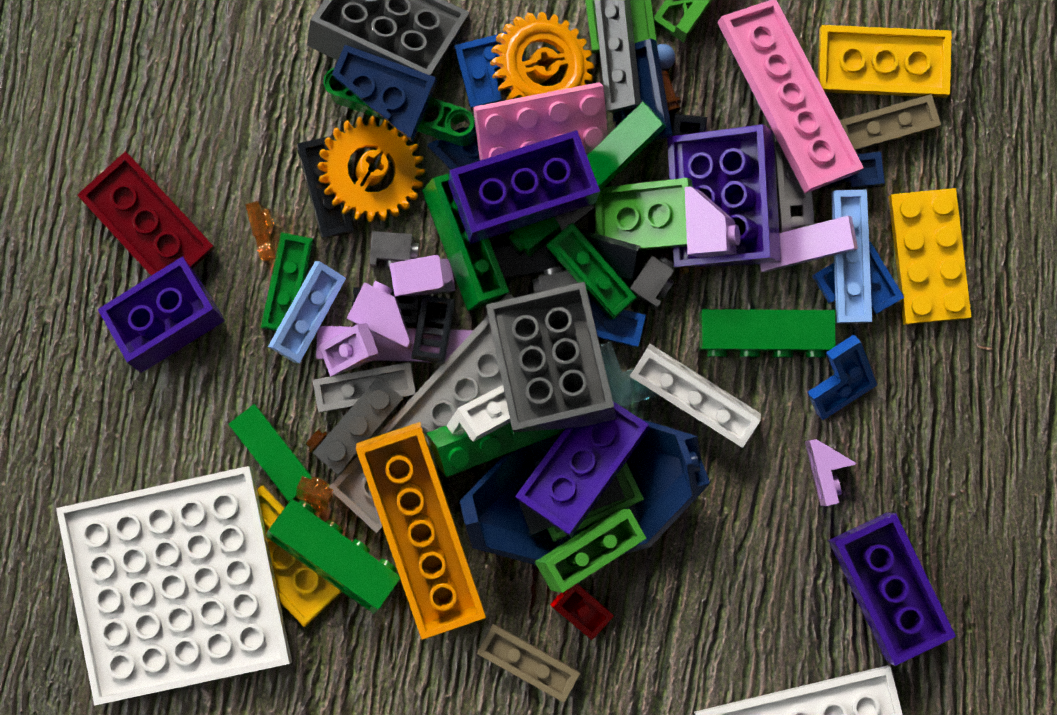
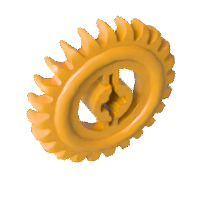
[490,12,594,100]
[317,116,425,222]

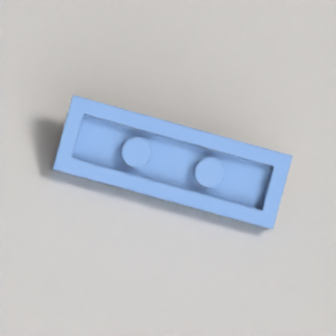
[268,261,346,363]

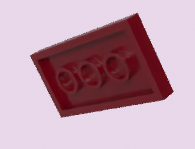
[77,151,216,276]

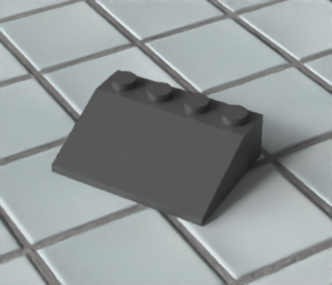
[307,0,470,79]
[486,282,617,432]

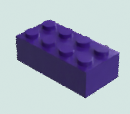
[448,130,600,244]
[828,512,956,666]

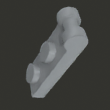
[774,142,814,233]

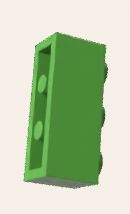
[535,509,647,593]

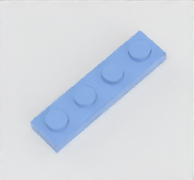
[831,190,872,324]

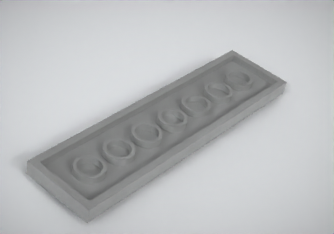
[328,293,514,533]

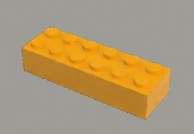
[356,422,486,640]

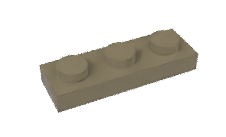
[839,94,941,151]
[477,623,580,703]

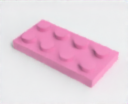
[473,82,608,160]

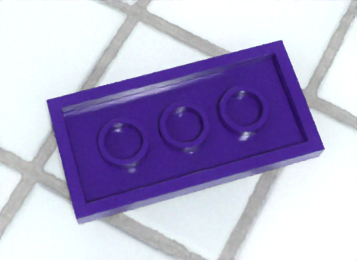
[515,401,650,537]

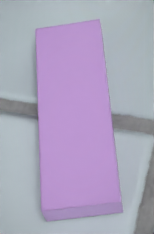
[760,216,858,272]

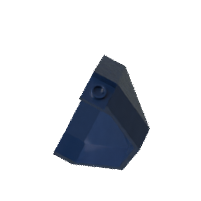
[460,419,710,565]

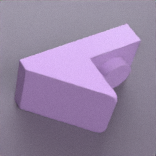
[390,255,455,297]
[319,322,379,377]
[805,439,856,506]

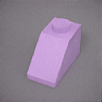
[685,187,740,258]
[347,281,412,350]

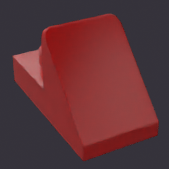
[550,583,614,640]

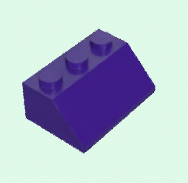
[98,256,225,373]

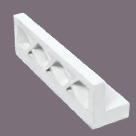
[630,344,761,448]
[447,385,511,442]

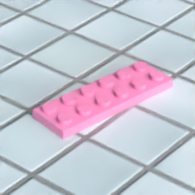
[717,0,864,193]

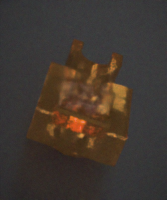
[245,201,276,262]
[296,476,333,515]

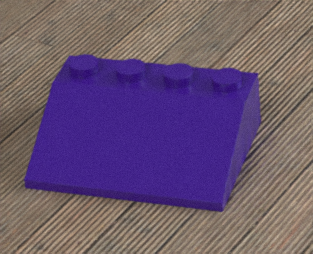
[667,124,781,268]

